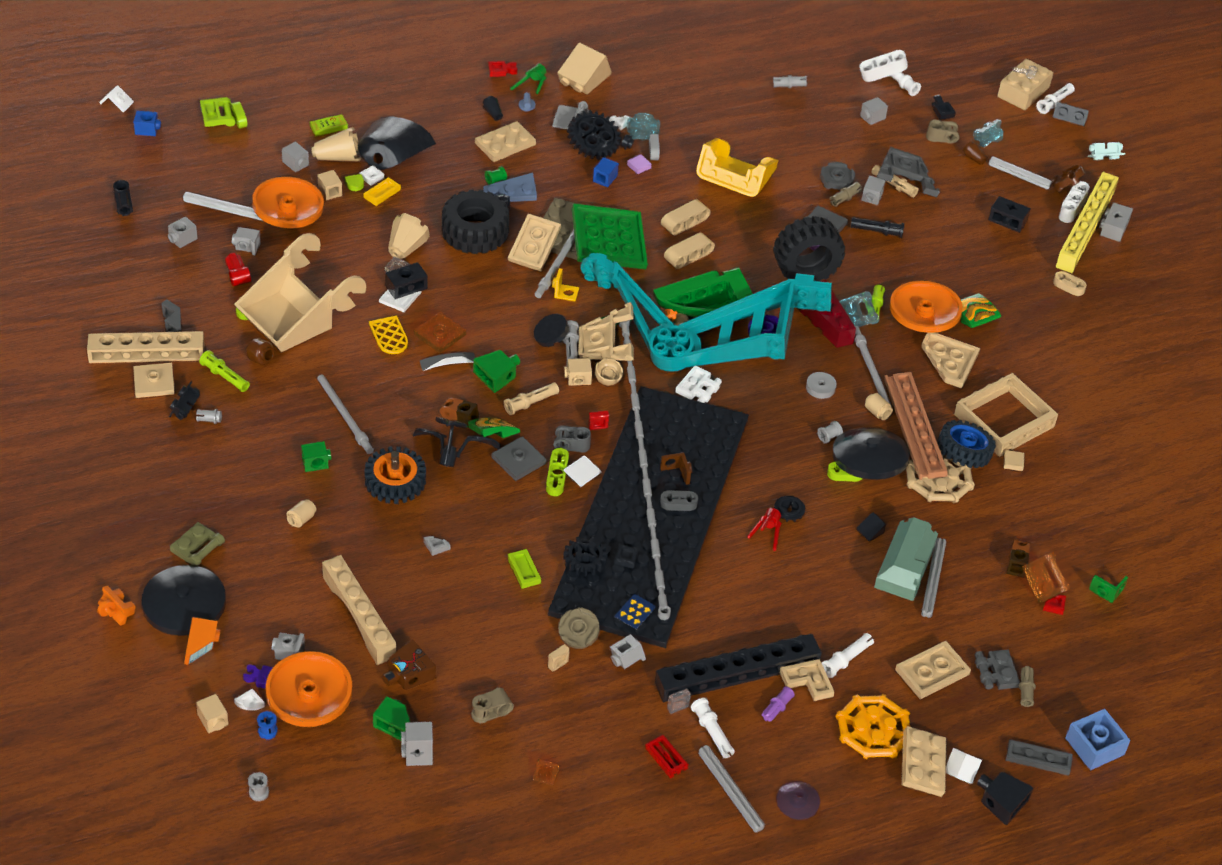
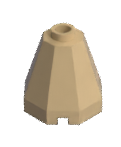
[388,213,430,259]

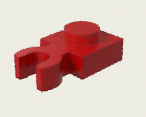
[488,61,517,77]

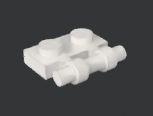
[676,365,722,403]

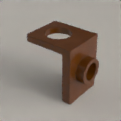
[660,452,692,485]

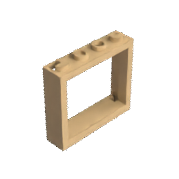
[954,373,1058,457]

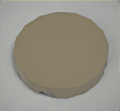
[558,608,600,649]

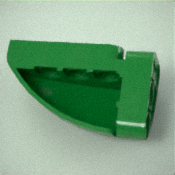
[653,267,753,317]

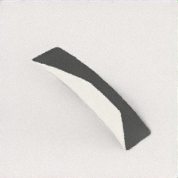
[420,352,475,371]

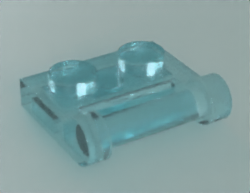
[839,291,880,327]

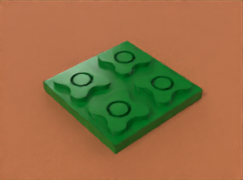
[572,203,648,269]

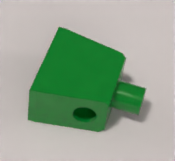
[473,350,520,393]

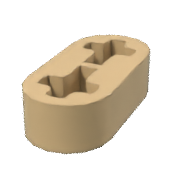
[1053,271,1087,296]

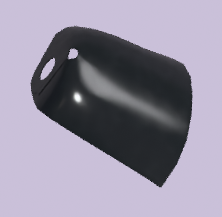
[358,116,436,170]

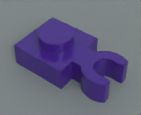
[243,665,273,689]

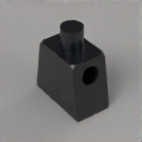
[977,772,1033,825]

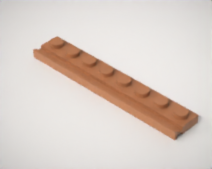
[884,372,947,480]

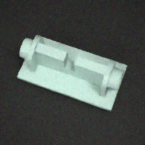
[1087,142,1125,160]

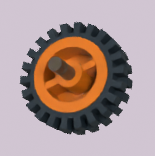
[365,446,426,504]

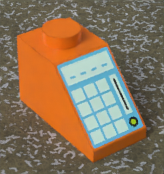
[184,617,220,665]

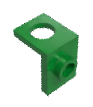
[1089,575,1128,603]

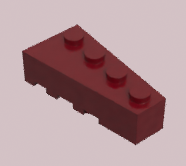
[800,280,856,348]

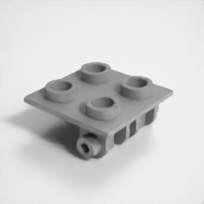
[552,101,592,129]

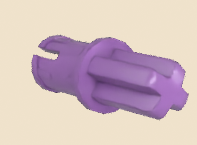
[762,686,795,722]

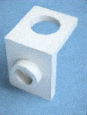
[99,85,134,112]

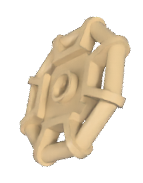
[906,450,975,503]

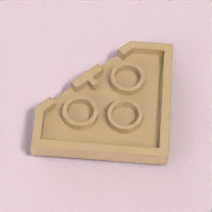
[922,333,980,388]

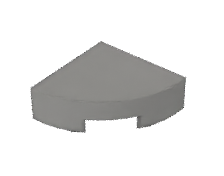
[424,536,450,556]

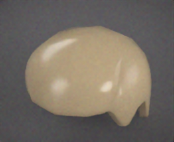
[595,358,623,386]

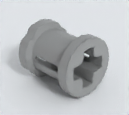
[817,421,843,443]
[248,772,269,801]

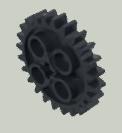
[567,110,621,160]

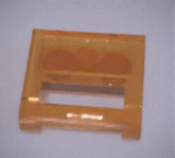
[1022,552,1070,603]

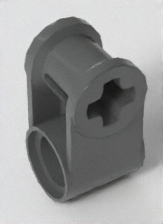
[553,425,591,453]

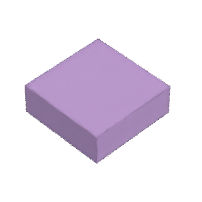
[627,155,651,174]

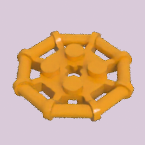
[836,694,911,759]

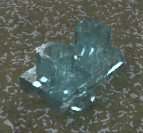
[973,119,1003,147]

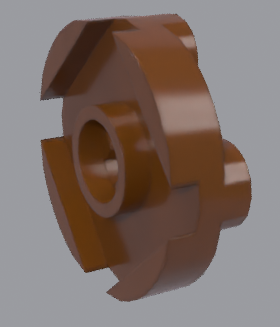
[1051,165,1085,192]

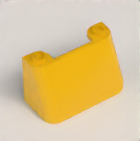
[696,138,779,197]

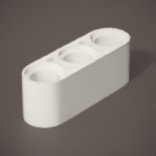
[860,50,908,82]
[1059,181,1090,223]

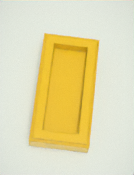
[364,177,401,206]

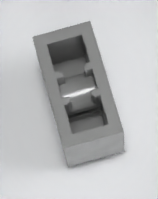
[1099,202,1133,242]
[401,722,433,766]

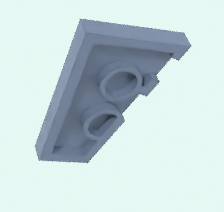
[483,173,537,202]

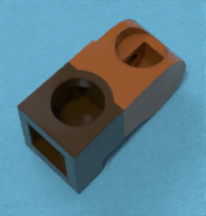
[439,397,479,428]
[1006,539,1030,578]

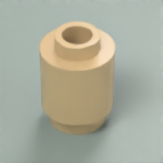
[865,393,893,420]
[287,499,316,527]

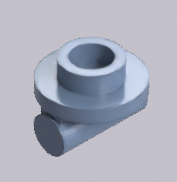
[519,93,535,111]

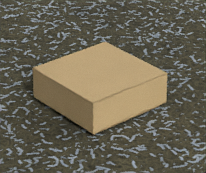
[1004,450,1024,471]
[548,644,569,672]

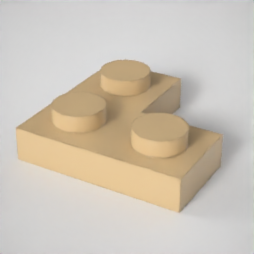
[780,659,834,701]

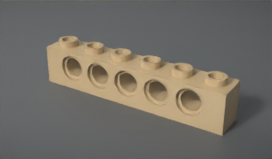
[87,331,205,363]

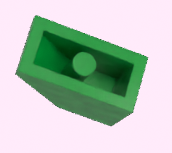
[373,696,410,740]

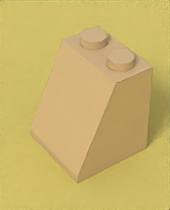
[558,43,612,94]

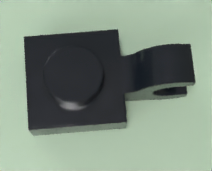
[931,95,956,120]

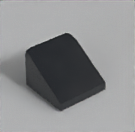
[856,513,886,542]

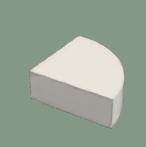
[609,115,632,130]
[234,689,265,710]

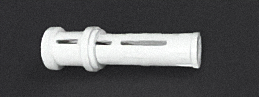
[890,72,921,96]
[1036,83,1074,114]
[822,633,874,678]
[691,698,735,758]

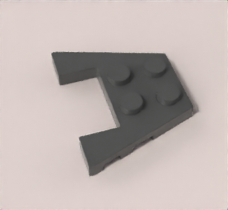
[877,147,940,197]

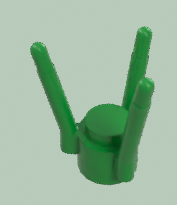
[510,63,547,94]

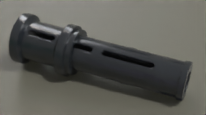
[851,217,905,238]

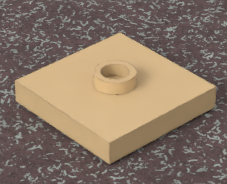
[134,363,175,398]

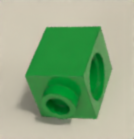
[301,441,331,472]

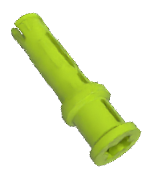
[199,350,250,392]

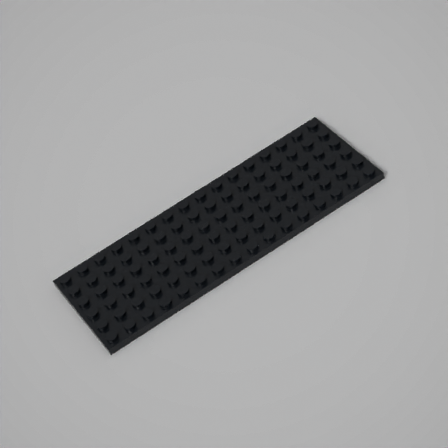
[548,386,749,648]

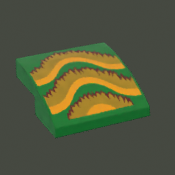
[961,293,1001,328]
[468,418,520,438]

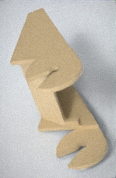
[234,233,366,352]

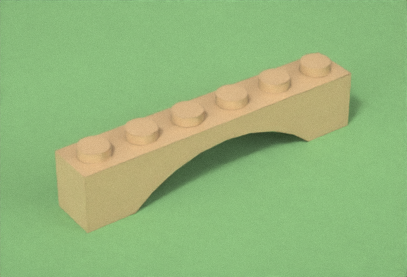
[322,555,396,665]

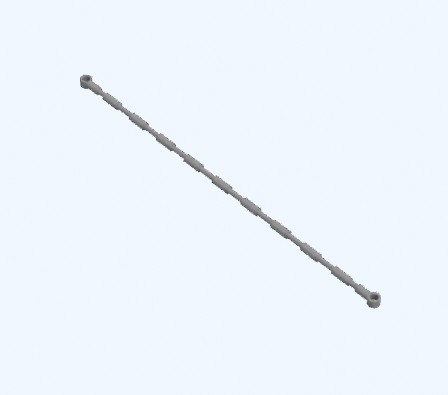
[619,320,671,620]

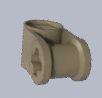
[926,120,959,143]
[471,688,514,723]

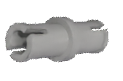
[773,75,807,88]

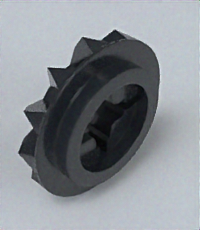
[774,496,805,522]

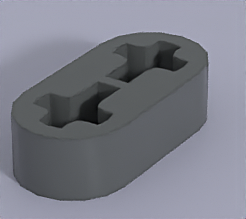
[660,490,698,511]

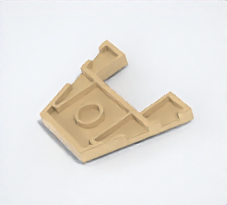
[578,302,634,361]

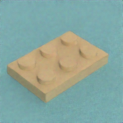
[475,121,536,162]
[508,214,561,271]
[895,641,971,699]
[902,726,946,797]

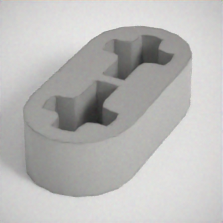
[649,134,659,161]

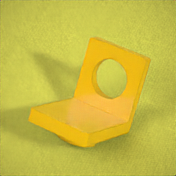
[552,268,579,301]

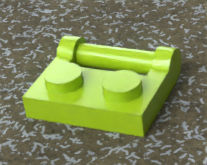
[200,97,235,127]

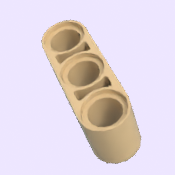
[661,199,710,235]
[664,233,715,269]

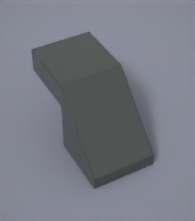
[161,299,182,332]

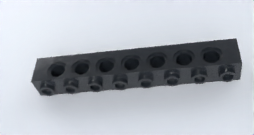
[655,634,822,702]

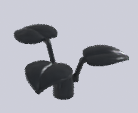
[413,417,500,467]

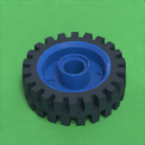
[937,420,996,468]

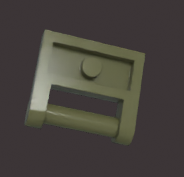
[170,522,225,566]

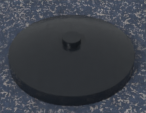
[832,427,910,480]
[141,565,226,635]

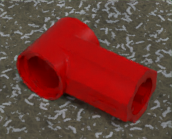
[225,252,251,286]

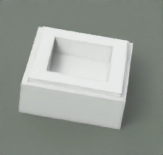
[360,165,384,186]

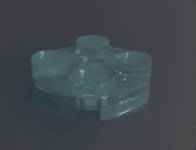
[627,113,661,140]

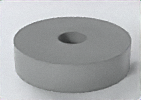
[806,372,836,399]

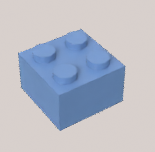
[1065,709,1130,770]

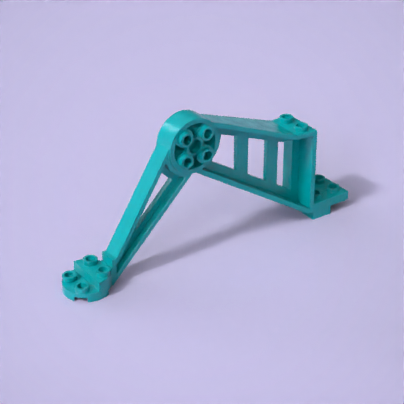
[581,253,832,372]

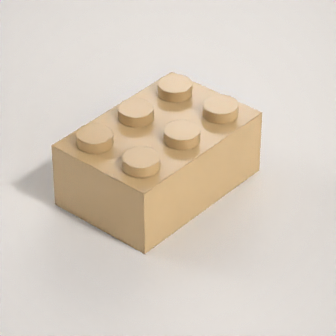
[997,59,1053,110]

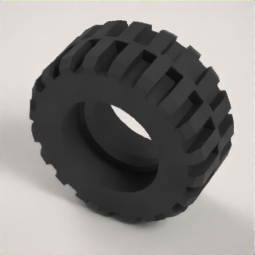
[442,189,509,254]
[773,216,845,282]

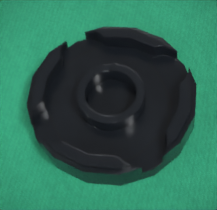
[534,314,569,347]

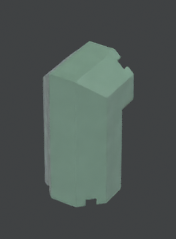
[874,517,938,601]

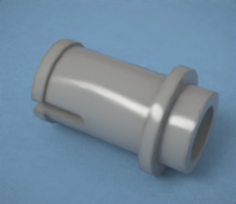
[196,409,222,424]

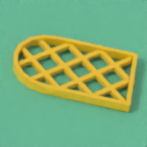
[369,315,408,354]

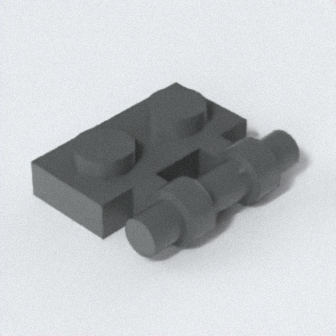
[975,650,1020,690]

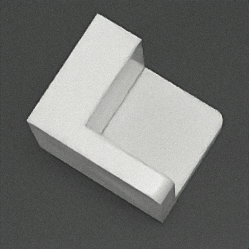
[945,748,982,784]

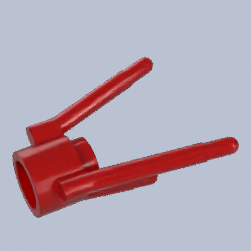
[747,508,782,551]

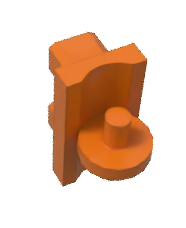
[97,586,136,626]

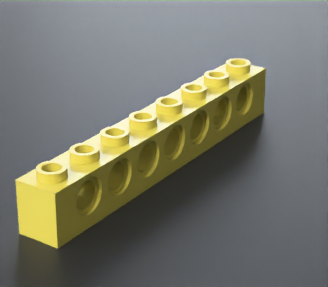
[1056,172,1119,273]

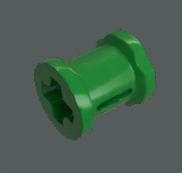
[485,166,507,185]

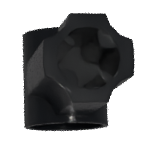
[113,180,133,216]

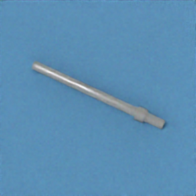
[534,230,575,298]
[854,326,892,408]
[317,375,374,454]

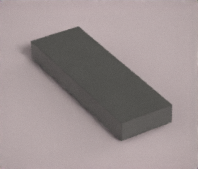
[1005,739,1073,775]

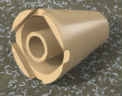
[312,127,361,162]

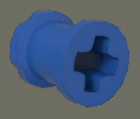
[257,711,278,740]

